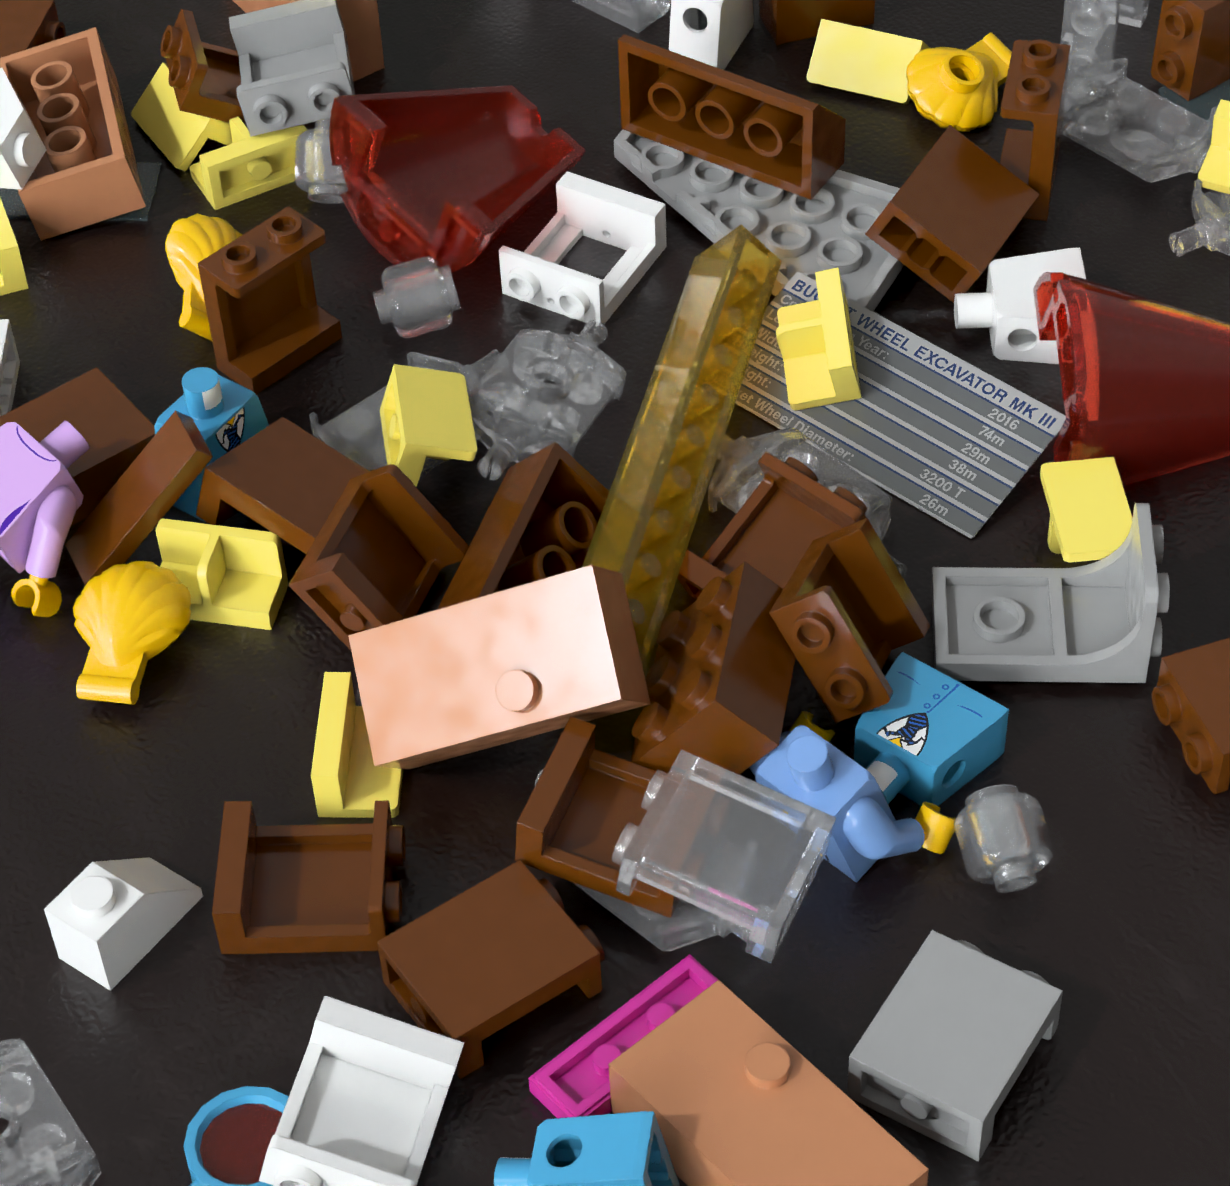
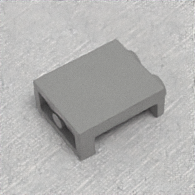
[229,0,358,137]
[847,930,1063,1162]

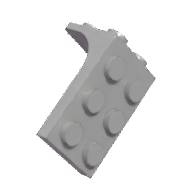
[931,503,1170,683]

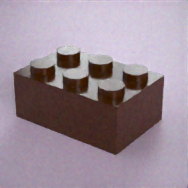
[630,562,796,788]

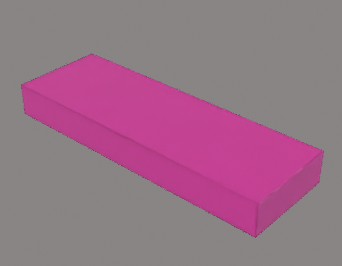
[528,954,718,1118]

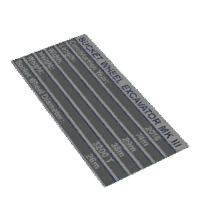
[702,272,1069,538]

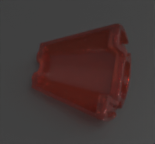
[329,85,586,277]
[1033,272,1230,486]

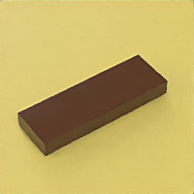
[65,410,213,585]

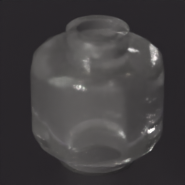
[294,119,367,204]
[372,256,461,338]
[954,784,1053,893]

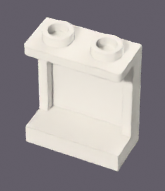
[259,996,464,1186]

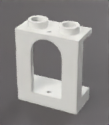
[499,171,667,328]

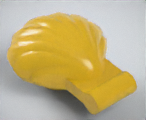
[906,32,1012,132]
[165,213,243,341]
[73,561,191,705]

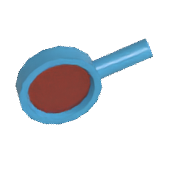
[183,1086,289,1186]

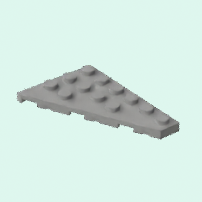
[614,129,904,311]

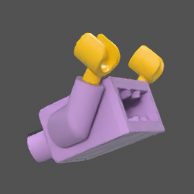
[0,421,90,617]

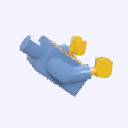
[749,711,960,883]

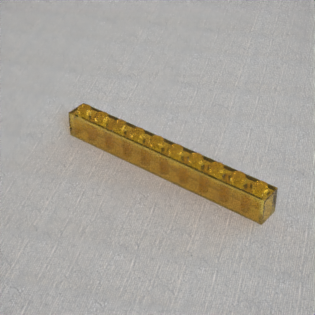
[582,225,782,676]

